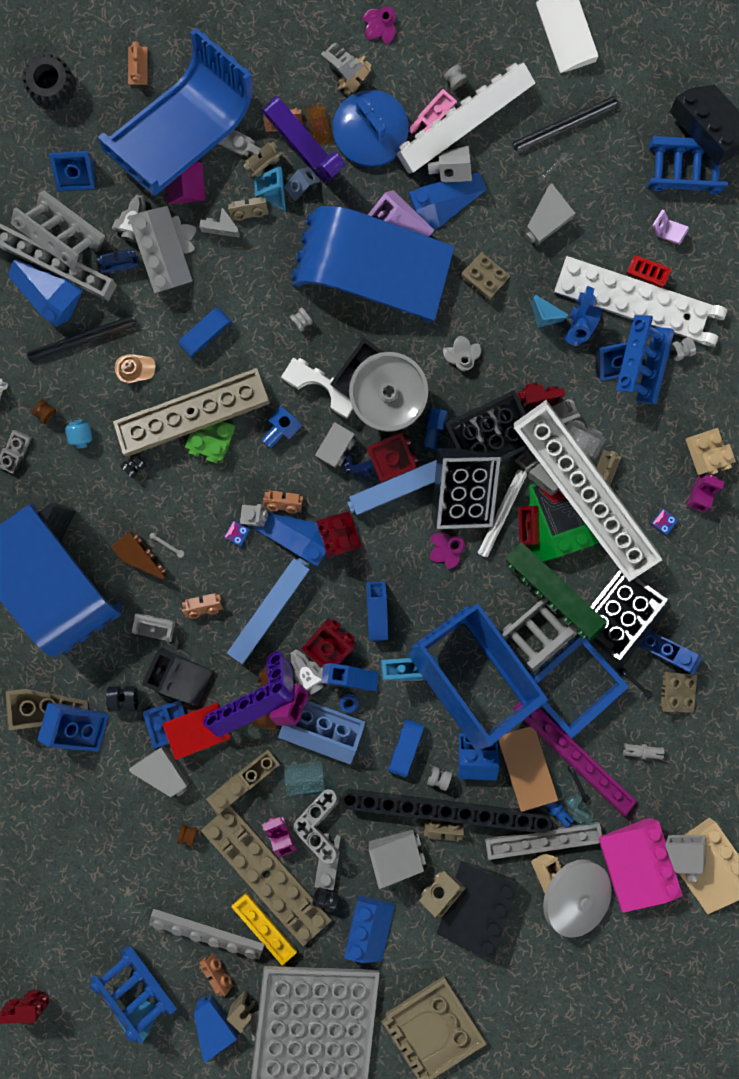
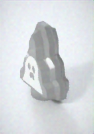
[112,194,146,243]
[291,649,324,695]

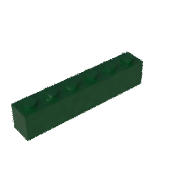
[505,542,607,642]

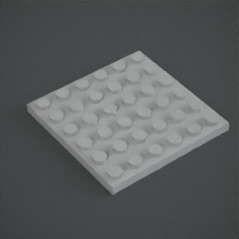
[251,966,379,1079]

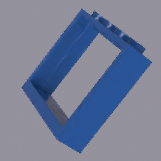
[530,635,629,739]

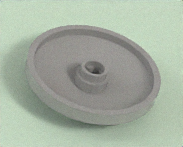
[349,352,428,432]
[543,860,612,938]

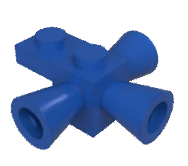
[564,286,602,346]

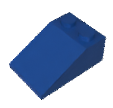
[37,703,109,752]

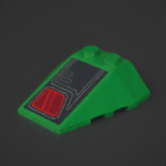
[529,484,600,562]

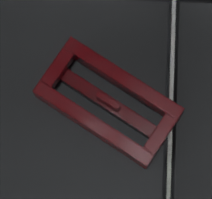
[518,506,540,545]

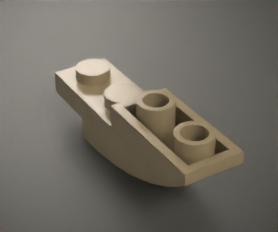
[206,749,280,814]

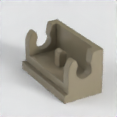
[227,989,255,1033]

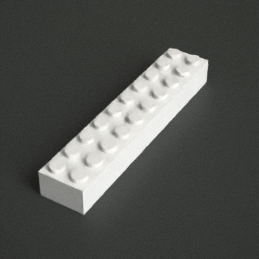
[514,400,662,582]

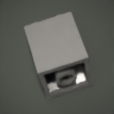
[369,830,426,889]

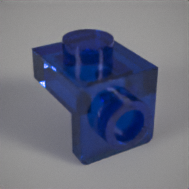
[343,456,374,476]

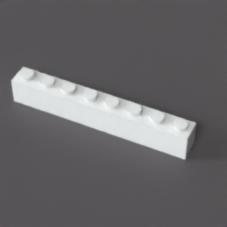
[396,62,535,173]

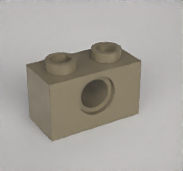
[419,871,465,918]

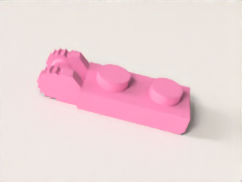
[409,89,457,134]

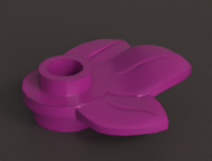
[362,6,396,45]
[429,532,465,569]

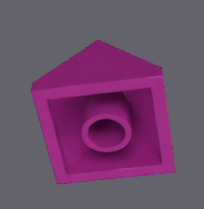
[166,162,205,204]

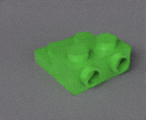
[185,421,236,464]

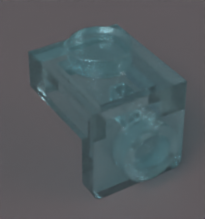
[566,793,593,825]

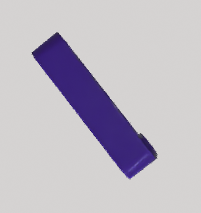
[261,96,346,184]
[203,651,294,737]

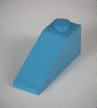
[381,656,439,681]

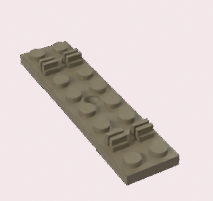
[113,368,270,457]
[201,804,332,946]

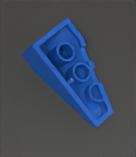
[409,172,486,229]
[8,259,82,327]
[253,513,326,566]

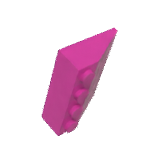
[598,818,683,913]

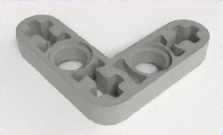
[294,789,339,864]

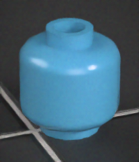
[65,420,92,449]

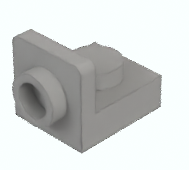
[240,504,268,527]

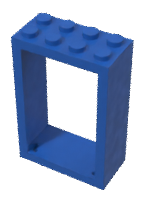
[407,604,548,751]

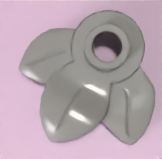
[172,216,196,254]
[443,336,481,372]

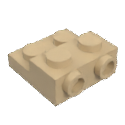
[686,428,736,475]

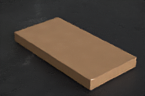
[498,726,558,812]

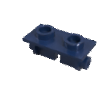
[97,249,138,274]

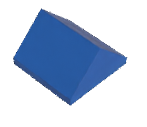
[49,151,95,191]
[594,342,628,381]

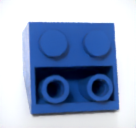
[458,733,499,780]

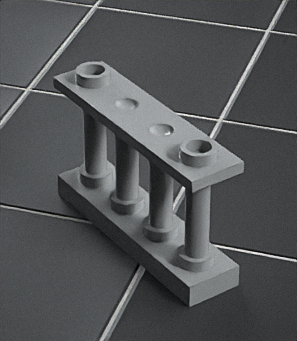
[11,190,105,270]
[501,598,577,672]

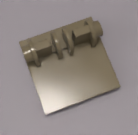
[461,252,510,300]
[660,672,697,713]

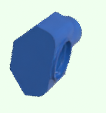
[261,406,302,448]
[423,408,448,450]

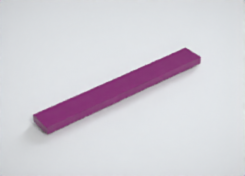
[512,701,637,816]

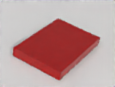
[162,702,230,760]

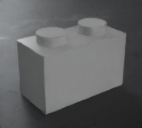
[315,422,356,468]

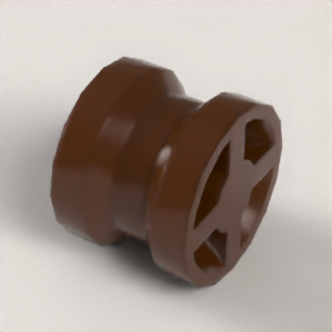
[31,399,56,424]
[177,824,198,847]

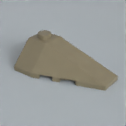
[5,689,88,730]

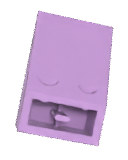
[368,190,434,237]

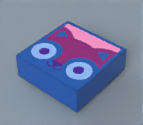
[650,509,678,535]
[224,520,250,546]

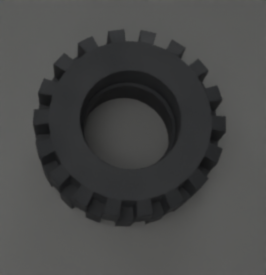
[22,54,76,110]

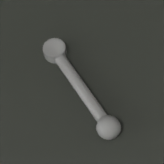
[150,533,184,558]

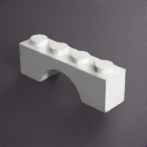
[281,358,353,419]

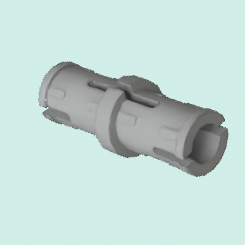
[623,743,664,760]

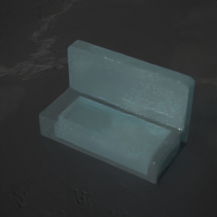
[284,761,325,796]

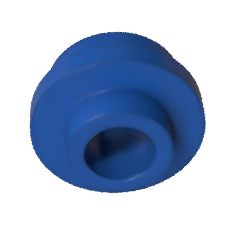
[339,694,358,713]

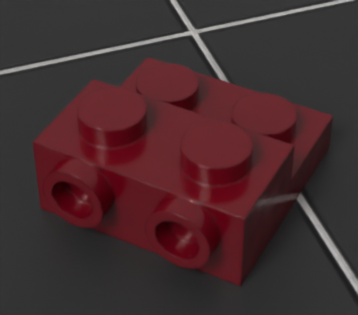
[517,382,565,408]
[366,432,419,483]
[316,511,362,558]
[301,618,357,668]
[0,989,49,1024]

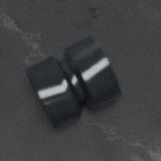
[106,686,138,712]

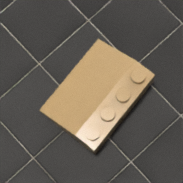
[679,817,739,914]

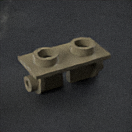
[243,142,283,177]
[228,196,268,221]
[596,450,621,486]
[424,820,464,842]

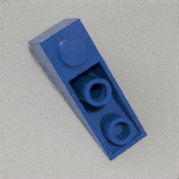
[639,631,702,675]
[321,663,379,691]

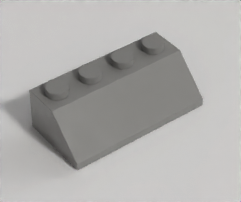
[128,206,192,293]

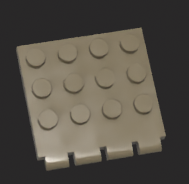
[382,976,486,1079]

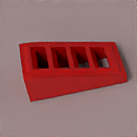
[626,255,671,288]

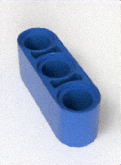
[178,307,232,358]
[388,719,424,778]

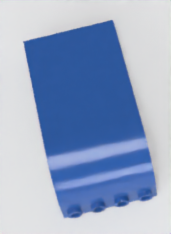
[98,28,252,196]
[291,206,454,322]
[0,502,123,657]

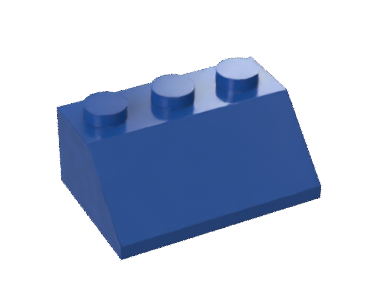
[344,895,395,963]

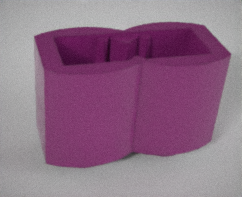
[270,684,309,725]

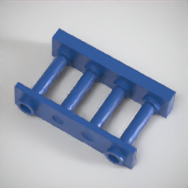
[647,136,728,194]
[616,315,675,404]
[89,946,176,1043]

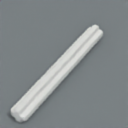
[478,469,527,557]

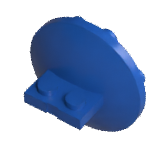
[333,90,409,167]

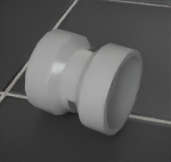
[670,337,696,361]
[427,766,452,791]

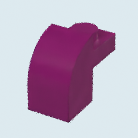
[686,474,724,513]
[262,817,297,858]

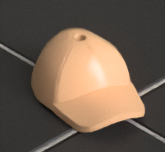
[115,354,155,383]

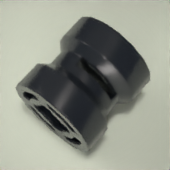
[120,454,147,479]
[312,887,338,912]

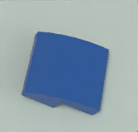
[142,700,185,749]

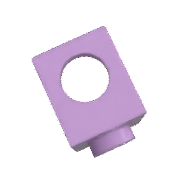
[653,209,689,245]

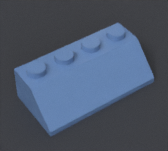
[278,700,365,764]

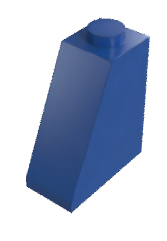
[366,582,388,642]
[194,995,239,1063]

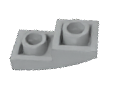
[0,430,32,474]

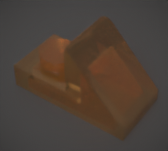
[305,104,331,145]

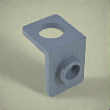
[284,167,321,201]

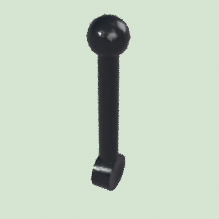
[620,668,652,698]
[567,765,590,803]

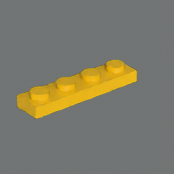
[232,892,297,965]

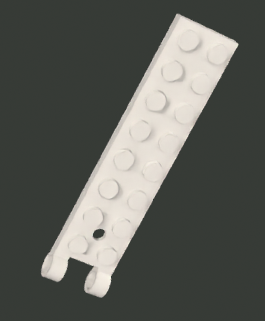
[554,256,727,347]

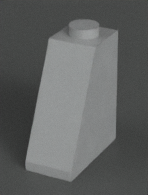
[525,184,575,246]
[129,745,189,797]

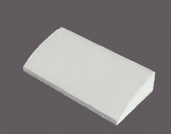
[536,0,598,74]

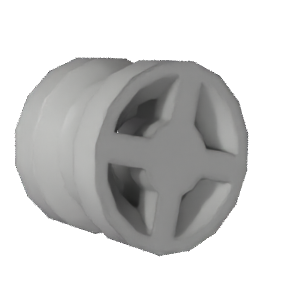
[444,65,468,90]
[290,307,313,332]

